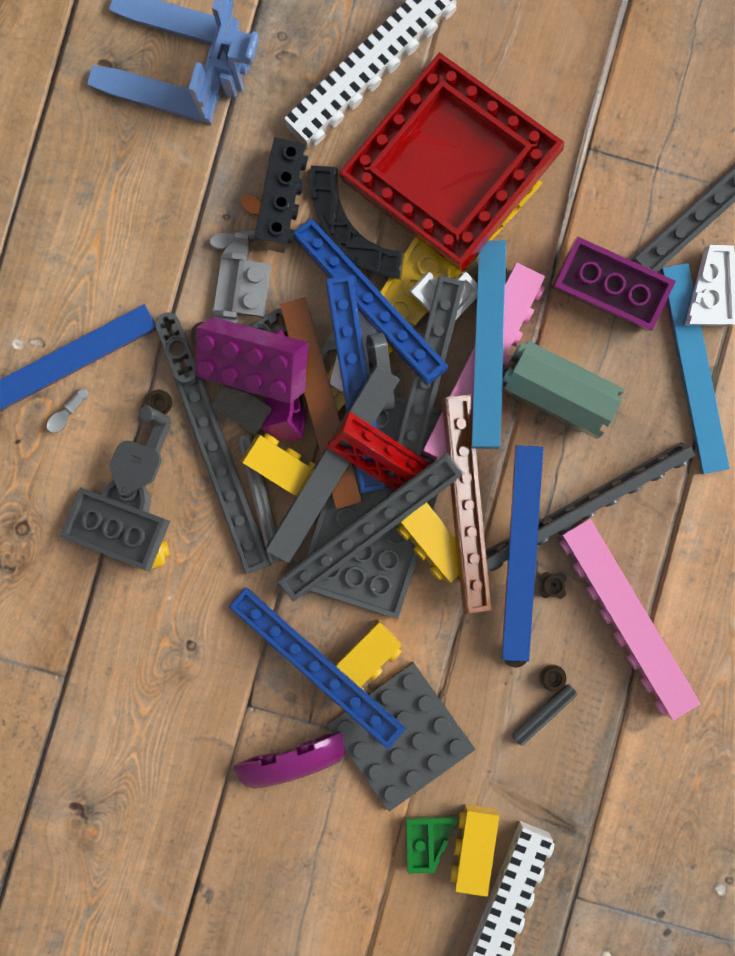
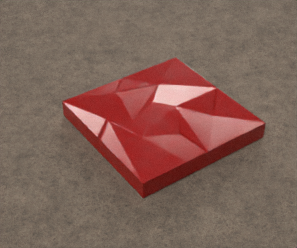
[339,52,564,272]

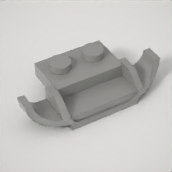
[212,232,272,323]

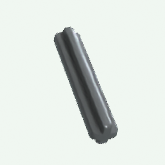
[512,684,578,746]

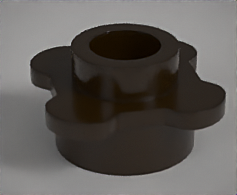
[540,572,567,599]

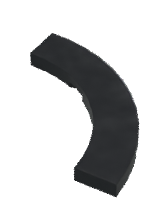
[310,165,405,280]

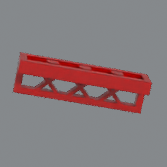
[327,412,430,490]

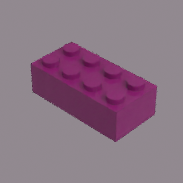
[552,237,676,331]
[195,317,308,404]

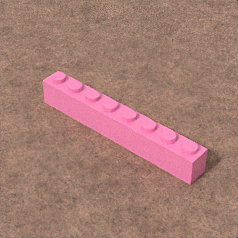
[421,263,545,460]
[558,519,701,721]

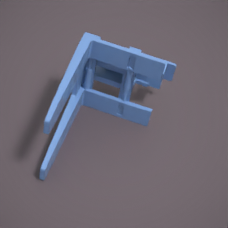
[87,0,259,125]

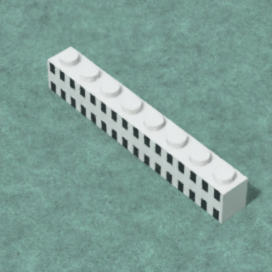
[284,0,457,149]
[466,821,554,956]

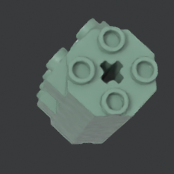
[502,340,625,439]

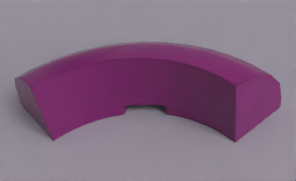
[262,329,307,441]
[233,732,345,789]

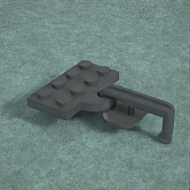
[60,405,171,572]

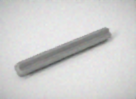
[238,435,282,563]

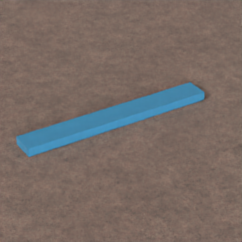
[472,240,507,449]
[661,263,730,474]

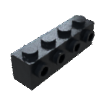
[253,137,308,253]

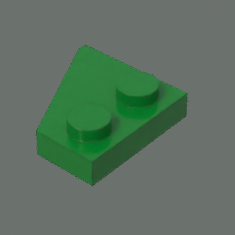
[406,815,458,874]

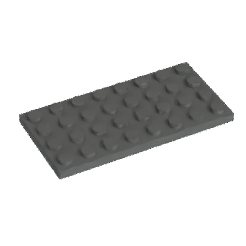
[306,395,443,619]

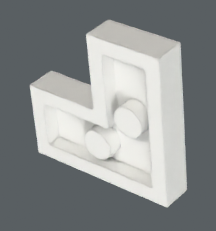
[409,272,478,321]

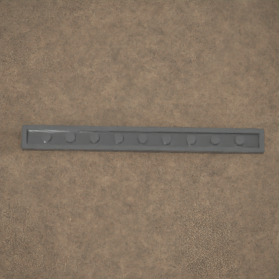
[457,442,695,582]

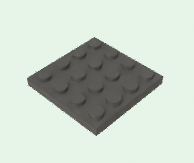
[327,662,476,812]

